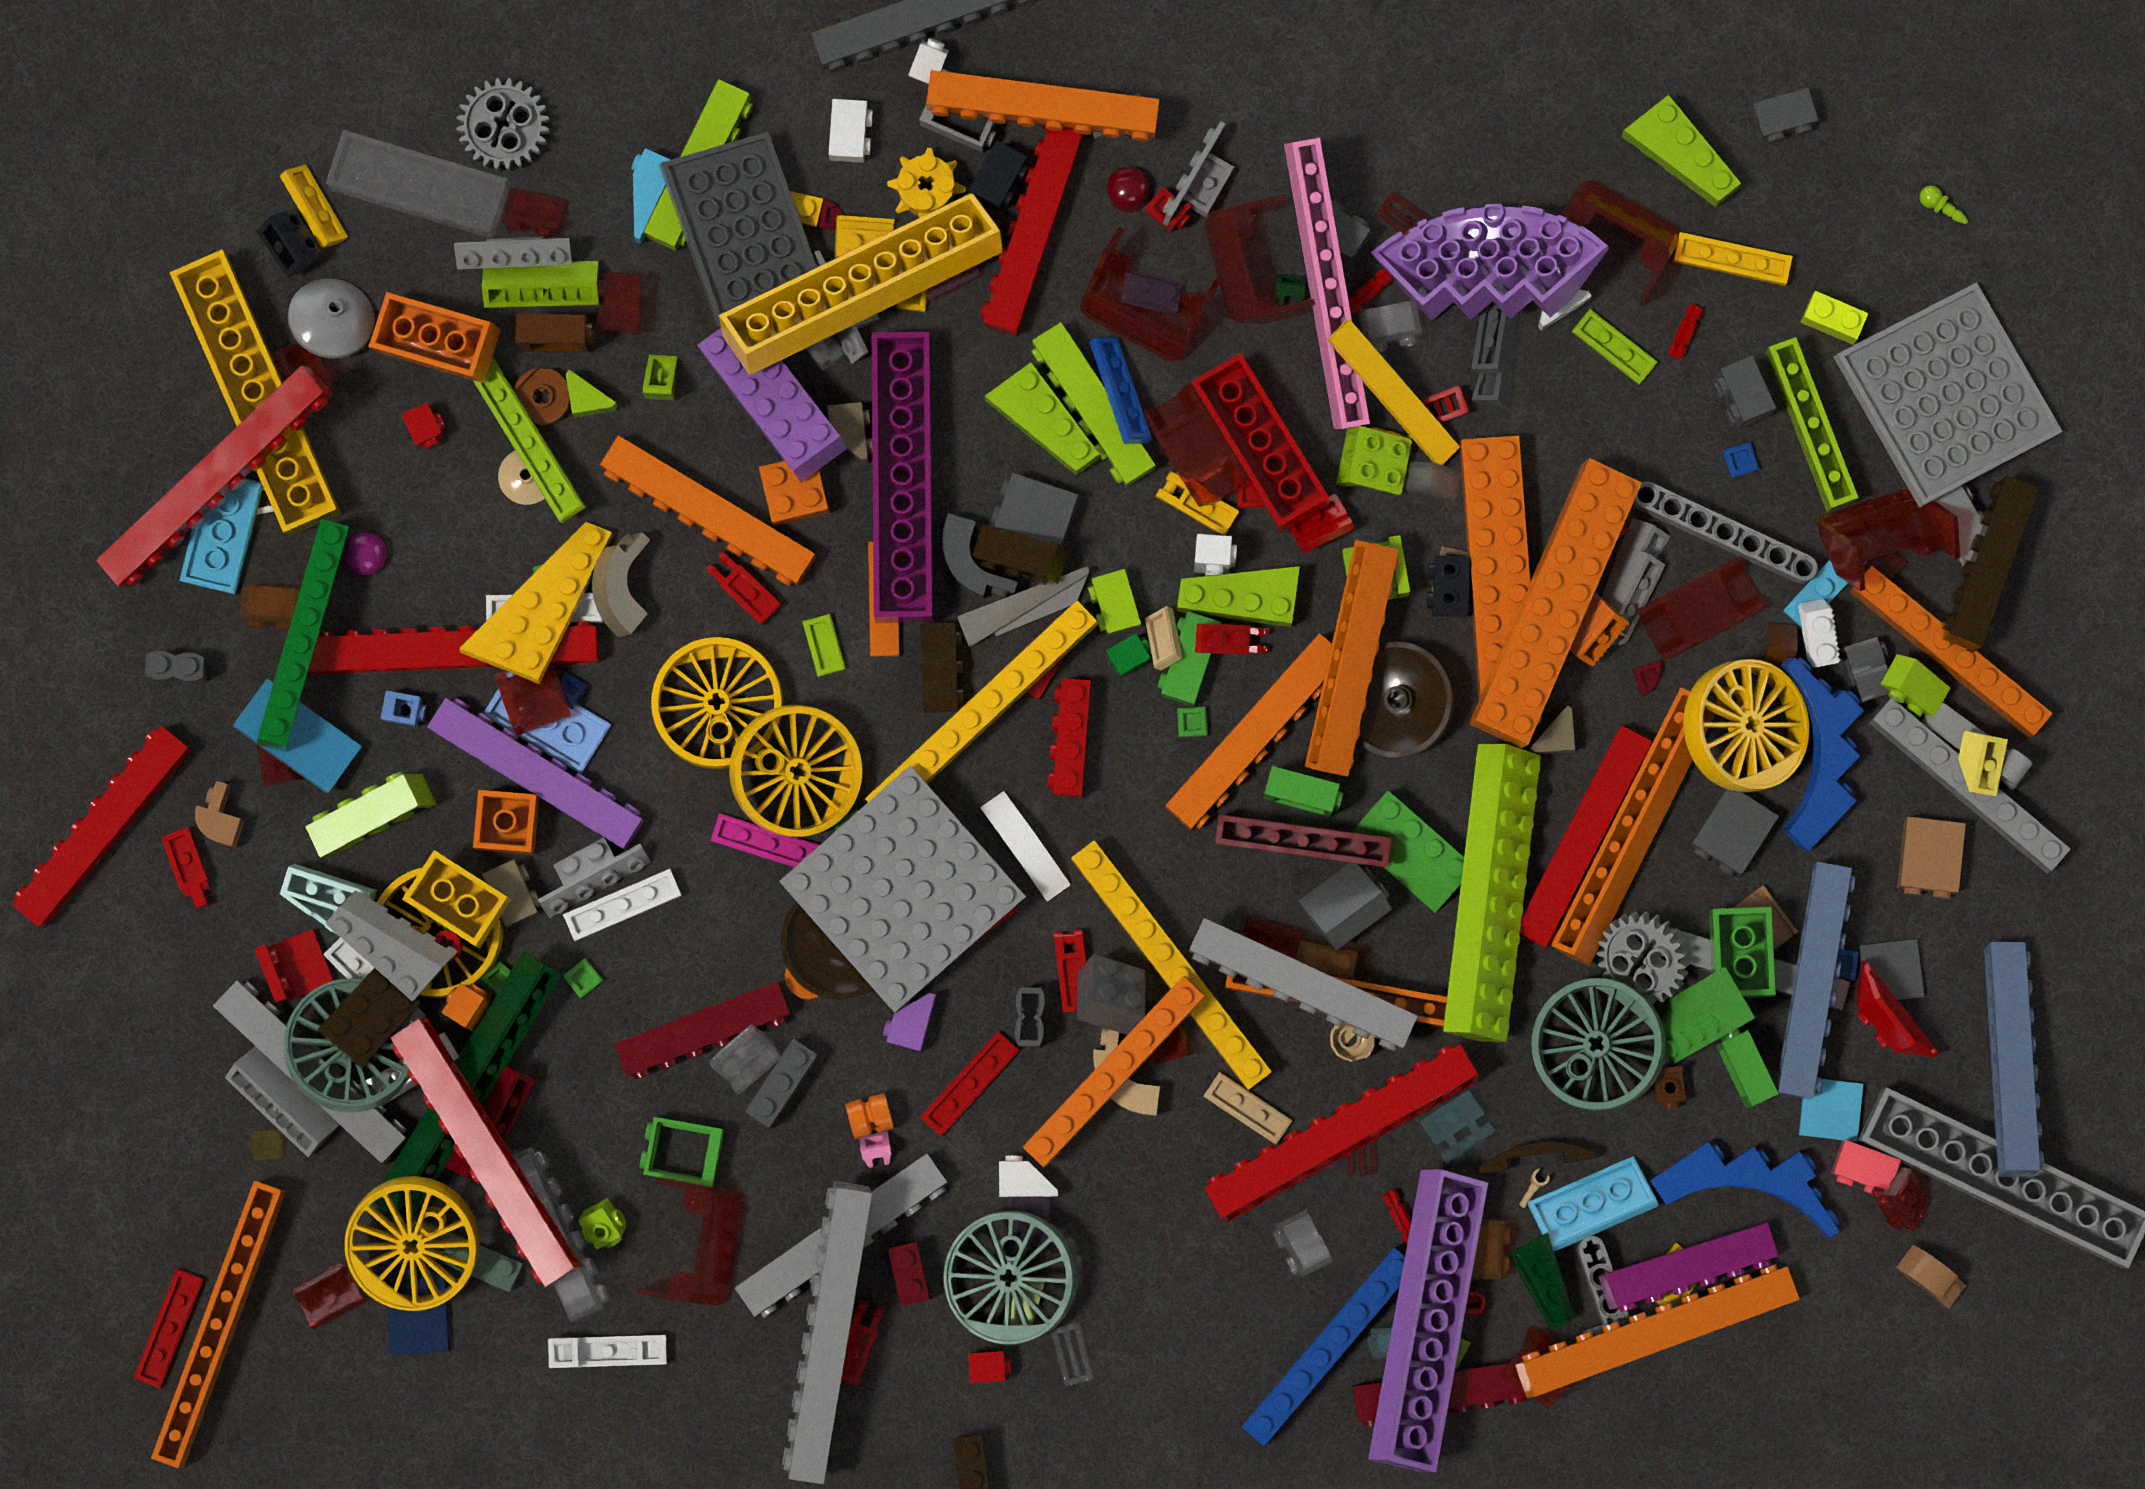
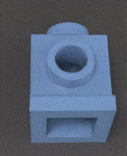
[380,691,427,727]

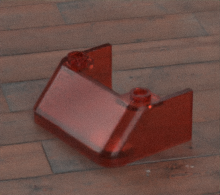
[1561,180,1679,306]
[1204,194,1315,324]
[1080,227,1221,362]
[1817,489,1960,591]
[636,1177,744,1306]

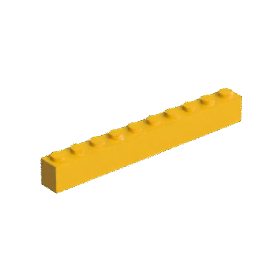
[865,600,1098,802]
[1071,840,1272,1090]

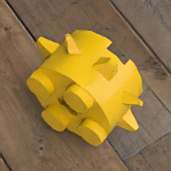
[887,148,966,218]

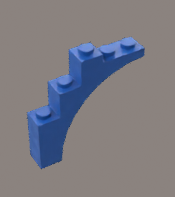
[1780,658,1864,851]
[1648,1142,1840,1238]

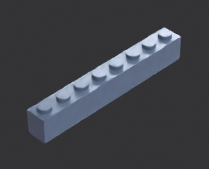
[1776,862,1855,1100]
[1984,942,2044,1177]

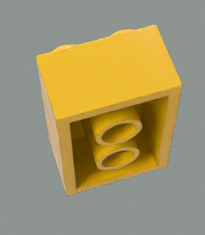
[402,850,511,949]

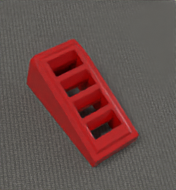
[1420,385,1472,424]

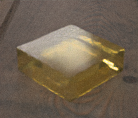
[251,1129,283,1161]

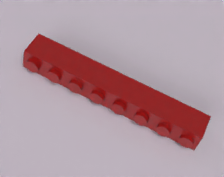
[980,125,1084,337]
[1519,725,1652,948]
[12,726,192,929]

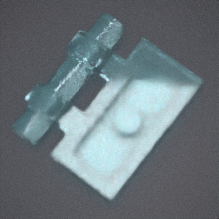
[1419,1090,1495,1163]

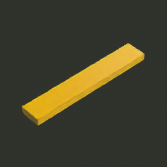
[1327,319,1460,467]

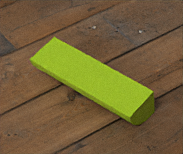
[482,261,600,308]

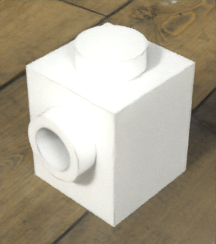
[908,38,949,84]

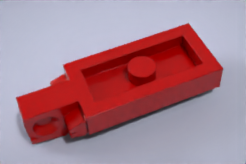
[161,827,210,910]

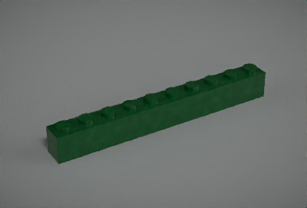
[374,951,562,1223]

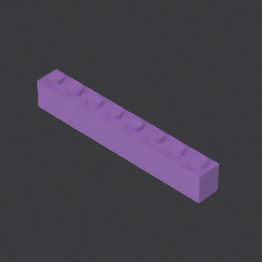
[427,697,644,851]

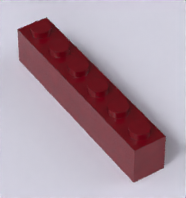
[1215,814,1395,867]
[614,981,791,1080]
[1352,1361,1526,1427]

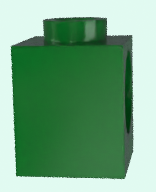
[1106,633,1151,678]

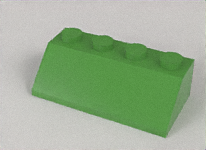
[1352,791,1464,913]
[1662,967,1755,1064]

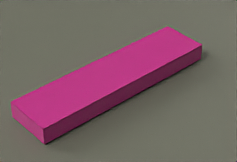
[710,813,820,868]

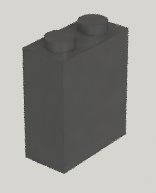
[991,473,1078,546]
[1690,789,1779,877]
[1298,862,1392,950]

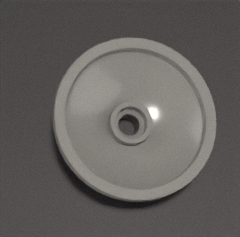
[288,278,375,358]

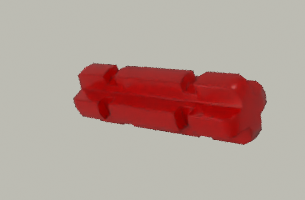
[1348,268,1393,315]
[1668,304,1703,360]
[1383,1190,1412,1245]

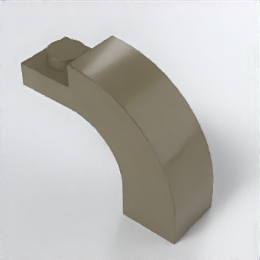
[592,532,650,637]

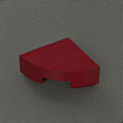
[819,200,844,231]
[1632,660,1662,697]

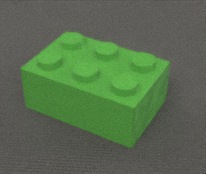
[1709,907,1776,998]

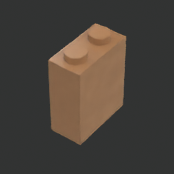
[1897,817,1966,899]

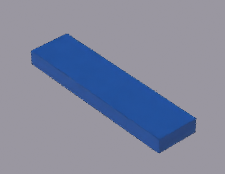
[1089,337,1152,444]

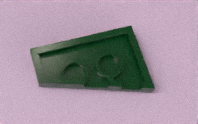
[1508,1232,1575,1330]

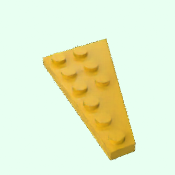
[459,522,613,684]

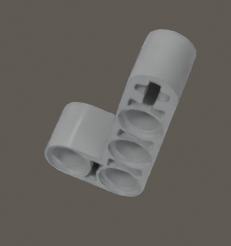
[1920,702,2033,790]
[1577,1236,1630,1335]

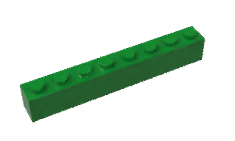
[257,519,349,752]

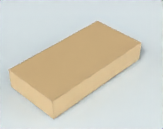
[1145,606,1183,671]

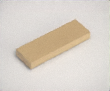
[1203,1072,1292,1145]

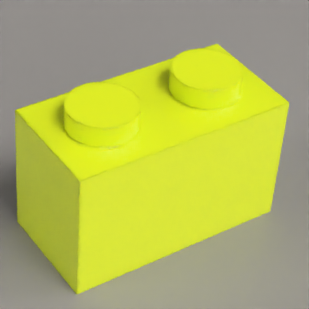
[1800,291,1868,345]

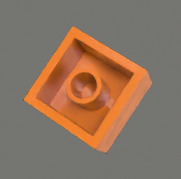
[759,461,830,527]
[473,790,540,855]

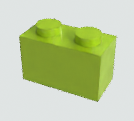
[1088,569,1141,637]
[1880,654,1950,717]

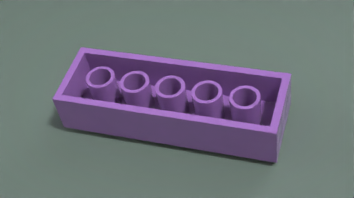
[698,328,847,483]

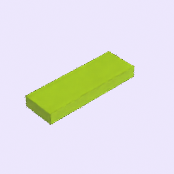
[1572,309,1658,385]

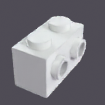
[1194,534,1237,576]

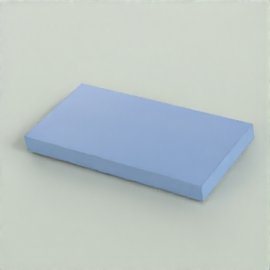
[483,672,611,774]

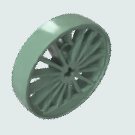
[1531,978,1666,1111]
[284,979,414,1113]
[943,1211,1078,1345]

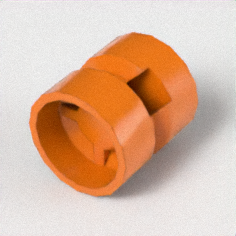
[845,1092,894,1139]

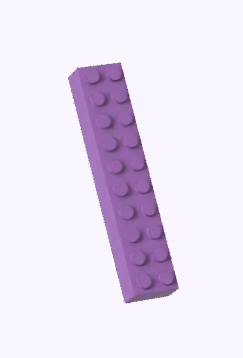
[1368,1169,1488,1472]

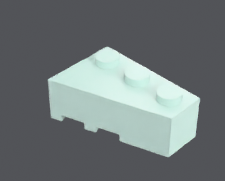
[280,864,377,936]

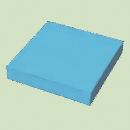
[1798,1079,1863,1142]

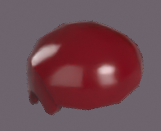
[1106,166,1151,213]

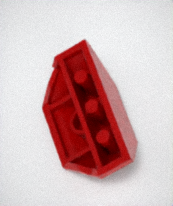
[1855,959,1940,1058]

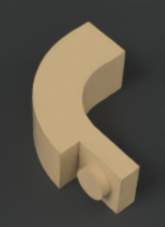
[1093,1027,1160,1116]

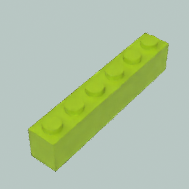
[644,79,753,252]
[1031,322,1155,488]
[1765,337,1858,513]

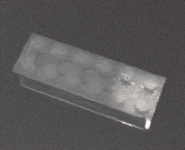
[325,130,511,239]
[513,1147,610,1323]

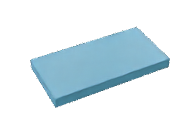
[179,478,263,595]
[1527,1156,1658,1252]

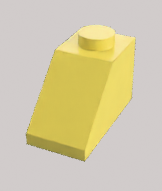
[1958,730,2008,796]

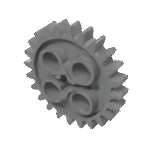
[456,78,550,171]
[1597,911,1690,1005]

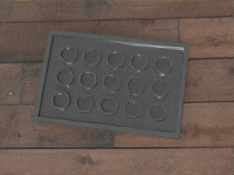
[659,132,817,327]

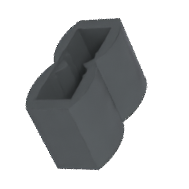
[1841,637,1889,704]
[145,651,209,685]
[1015,987,1045,1048]

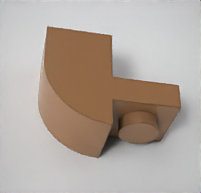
[195,781,244,848]
[1896,1245,1966,1309]

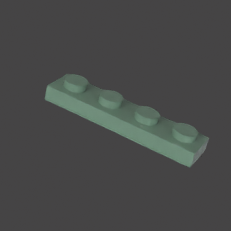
[408,1218,523,1292]

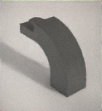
[942,513,1018,599]

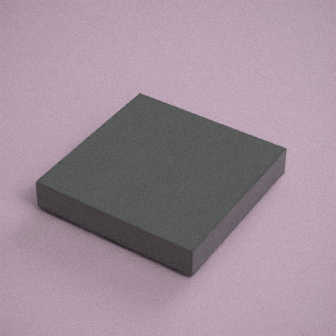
[1858,939,1925,1000]

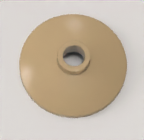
[498,450,545,505]

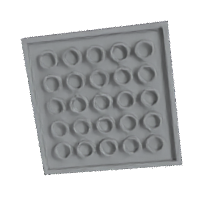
[1833,282,2063,508]
[779,766,1026,1013]

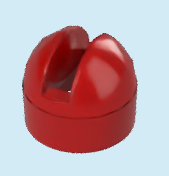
[1465,1292,1485,1317]

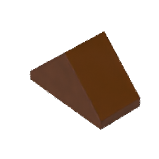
[1764,622,1797,674]

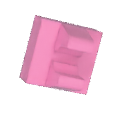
[859,1131,891,1168]

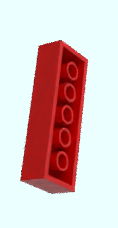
[1191,353,1330,534]

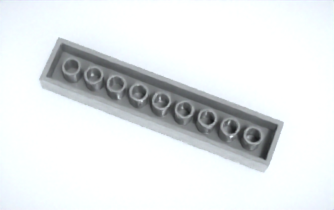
[1857,1087,2145,1269]
[782,1181,872,1484]

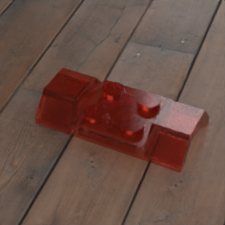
[1142,383,1248,507]
[1637,556,1767,661]

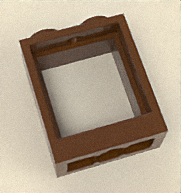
[515,314,596,353]

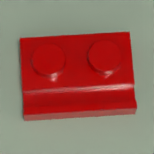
[1289,494,1355,554]

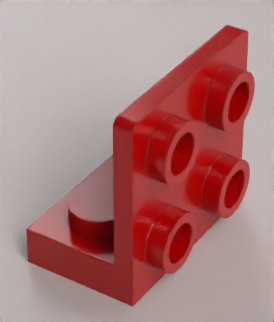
[255,930,334,1005]

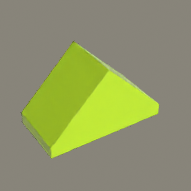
[643,355,678,401]
[566,370,618,418]

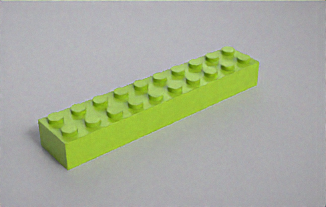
[1443,744,1541,1042]

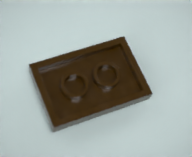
[318,968,421,1069]

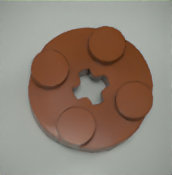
[514,368,570,427]

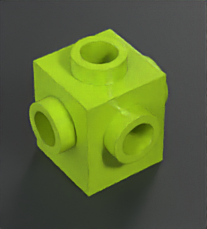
[578,1198,626,1250]

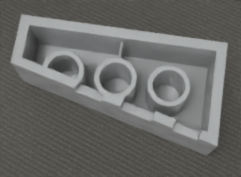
[325,890,458,1001]

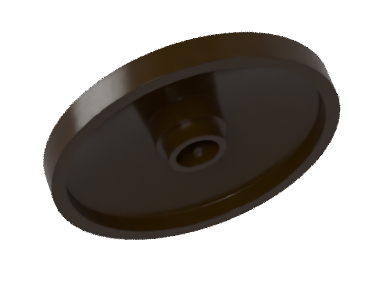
[1357,642,1455,758]
[781,902,873,1000]

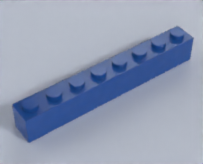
[1241,1248,1405,1446]

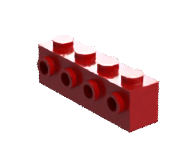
[1047,678,1091,799]

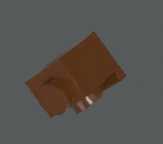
[1653,1066,1686,1110]

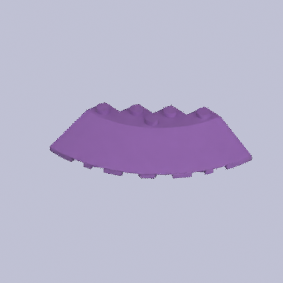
[1371,204,1609,321]

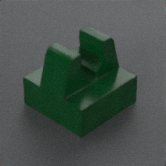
[1276,274,1305,307]

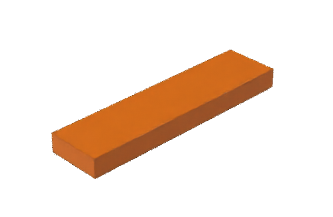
[868,542,900,657]

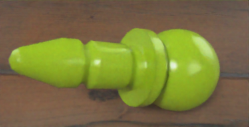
[1919,186,1968,224]

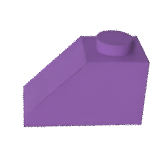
[883,993,936,1052]

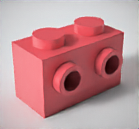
[1830,1140,1901,1197]

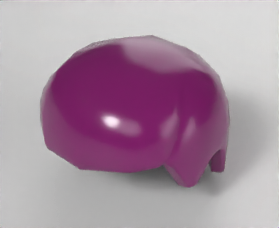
[342,532,388,576]

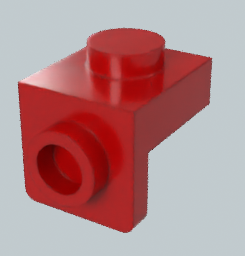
[1144,187,1192,232]

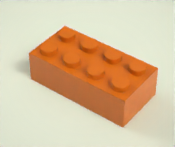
[368,292,501,384]

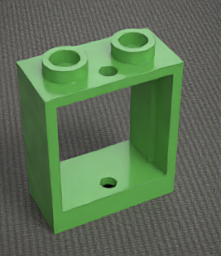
[1263,766,1343,817]
[1716,1028,1779,1108]
[640,1117,725,1187]

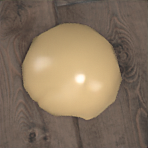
[1330,1023,1375,1062]

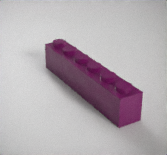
[1599,1223,1779,1313]

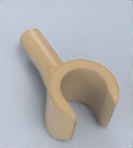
[1519,1169,1550,1208]

